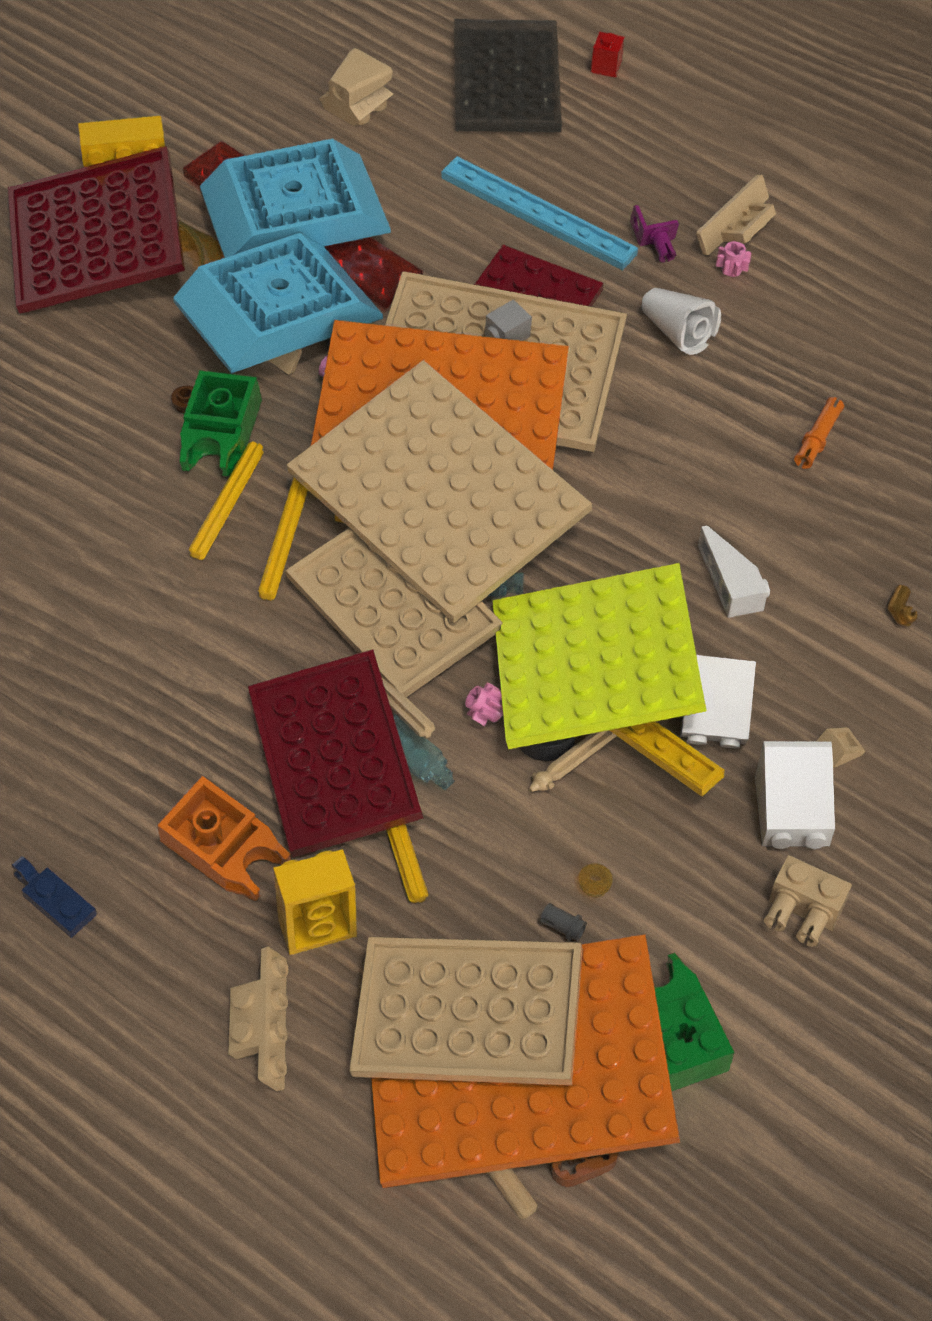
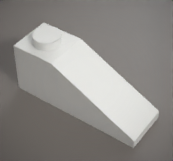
[698,526,770,618]

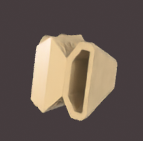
[319,48,393,126]

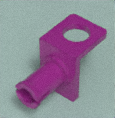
[630,205,679,263]

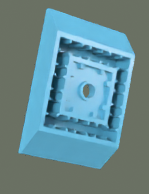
[200,139,391,258]
[173,233,383,374]

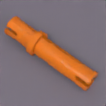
[794,397,844,469]

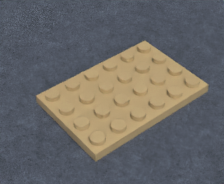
[285,528,503,697]
[350,937,583,1085]

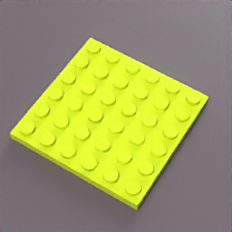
[492,563,707,749]

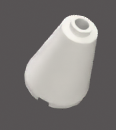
[642,288,721,355]

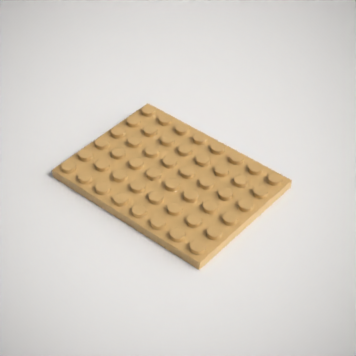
[385,271,627,452]
[287,360,592,623]

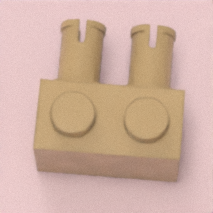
[764,855,852,947]

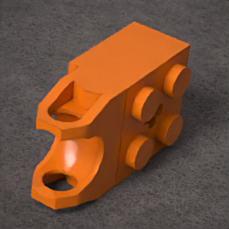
[157,776,291,901]

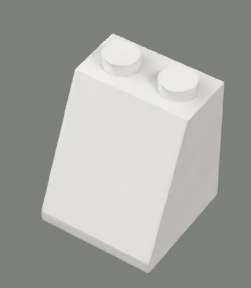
[680,655,756,748]
[755,741,835,849]

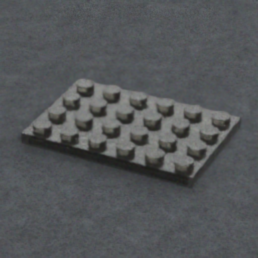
[454,19,562,133]

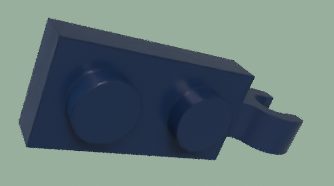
[12,856,97,938]

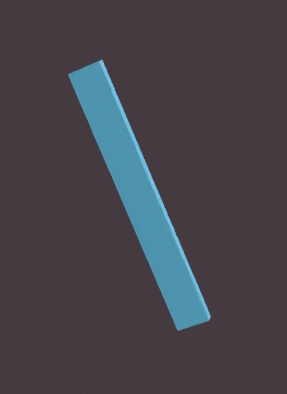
[441,156,638,270]

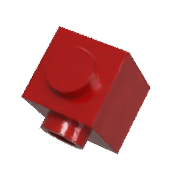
[591,31,625,78]

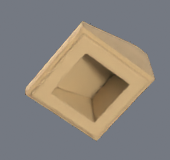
[816,727,865,768]

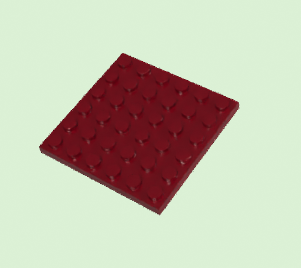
[8,146,185,314]

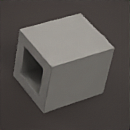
[485,300,532,341]

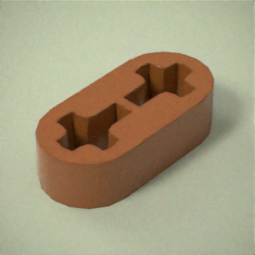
[551,1152,619,1187]

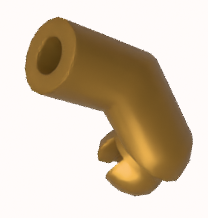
[888,585,918,626]

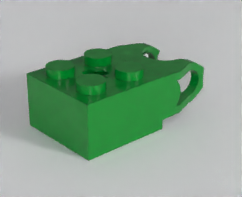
[179,370,262,476]
[654,953,735,1091]

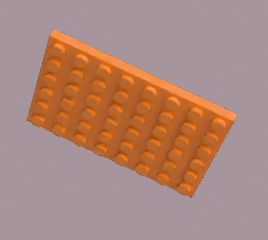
[311,320,569,470]
[372,934,680,1188]

